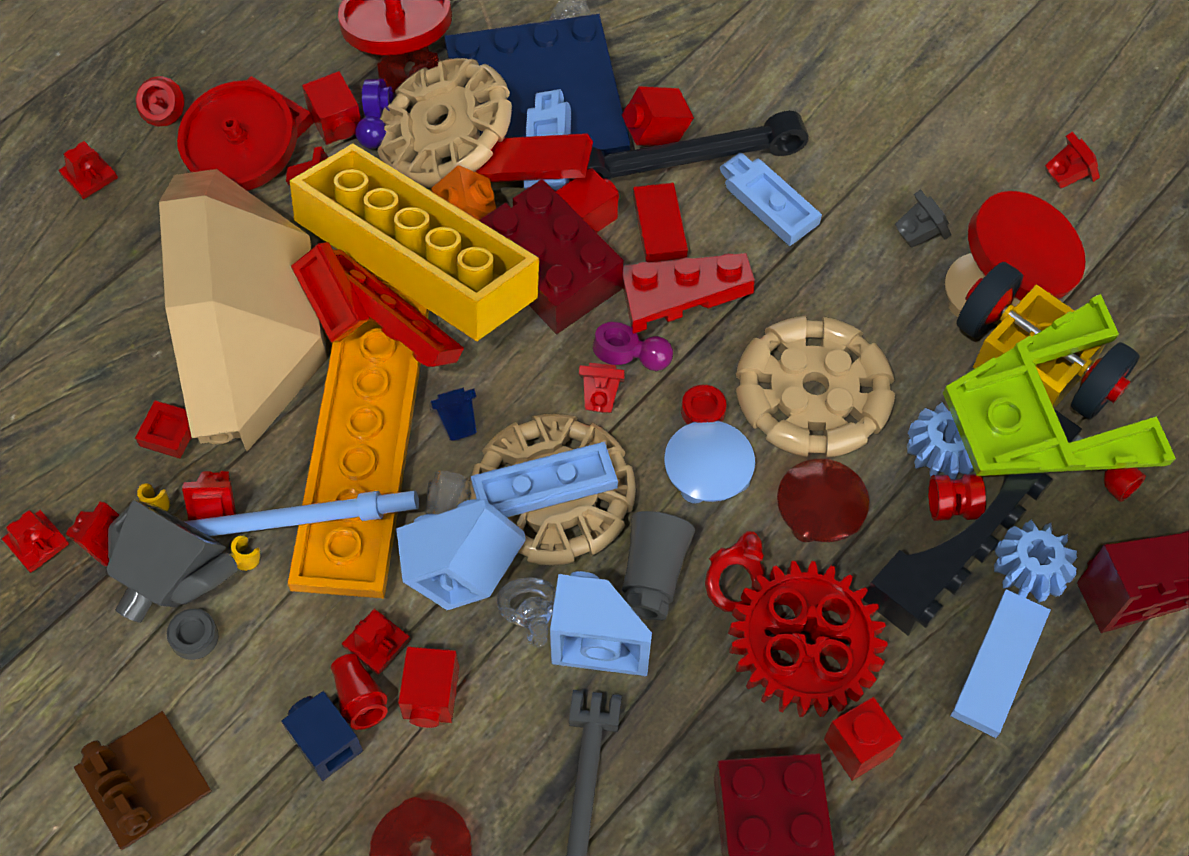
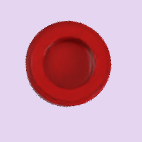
[681,384,726,424]

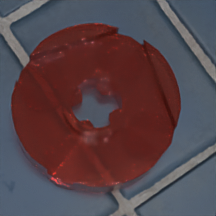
[369,797,473,856]

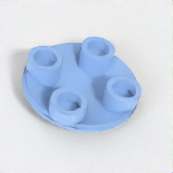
[664,421,755,503]

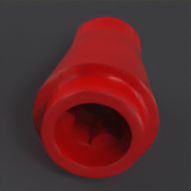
[330,654,388,730]

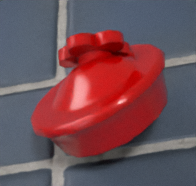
[135,76,185,127]

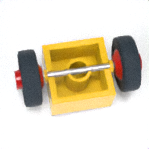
[956,262,1140,419]

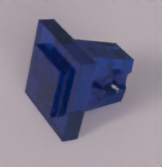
[429,387,477,441]

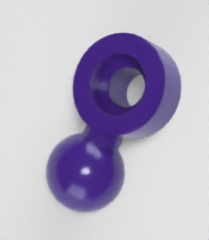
[355,79,394,149]

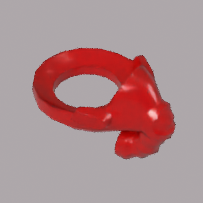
[705,531,765,613]

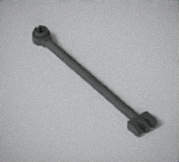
[566,690,622,856]

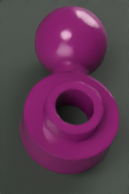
[593,322,673,371]

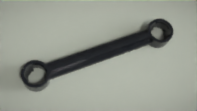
[569,111,809,181]

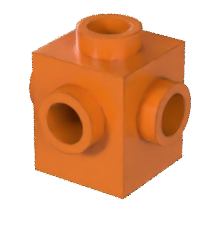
[431,165,496,220]

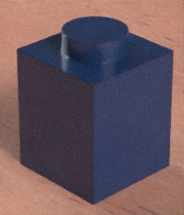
[281,691,363,782]

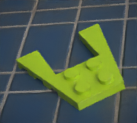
[943,294,1176,476]

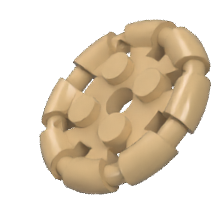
[378,58,512,188]
[736,316,895,458]
[470,413,636,565]

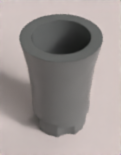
[622,511,695,621]

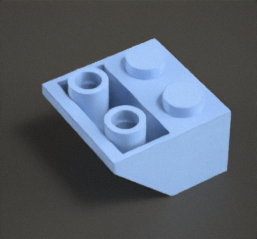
[396,499,526,610]

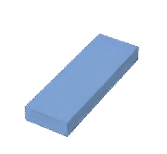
[470,441,618,517]
[950,589,1051,738]

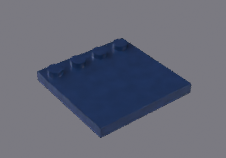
[444,14,630,155]

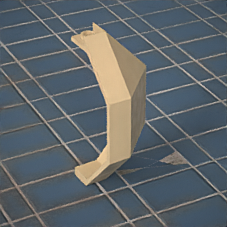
[159,169,327,452]

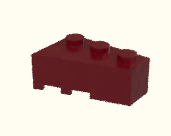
[1077,530,1189,633]

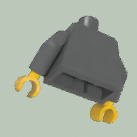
[106,483,260,623]

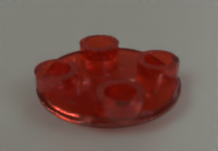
[777,459,869,542]

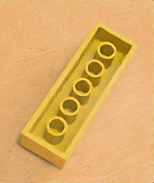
[289,143,539,341]

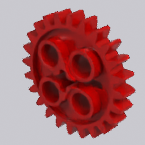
[728,561,888,717]

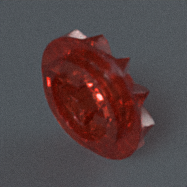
[377,46,439,93]

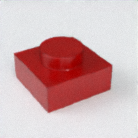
[135,400,191,459]

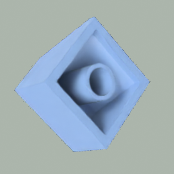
[550,571,652,676]

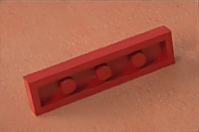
[333,249,464,367]

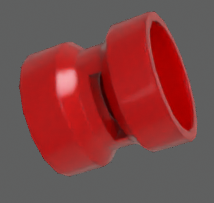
[928,474,986,521]

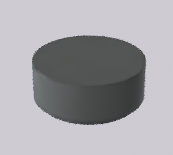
[167,609,219,660]

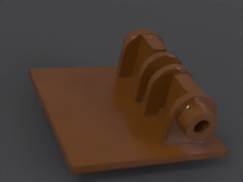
[73,711,212,850]

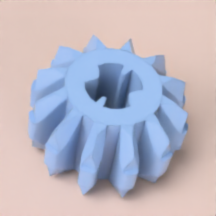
[907,402,973,479]
[994,519,1077,603]

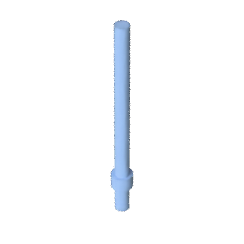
[184,490,419,537]

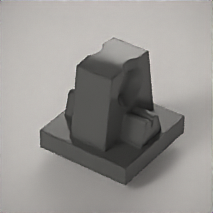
[895,189,951,248]

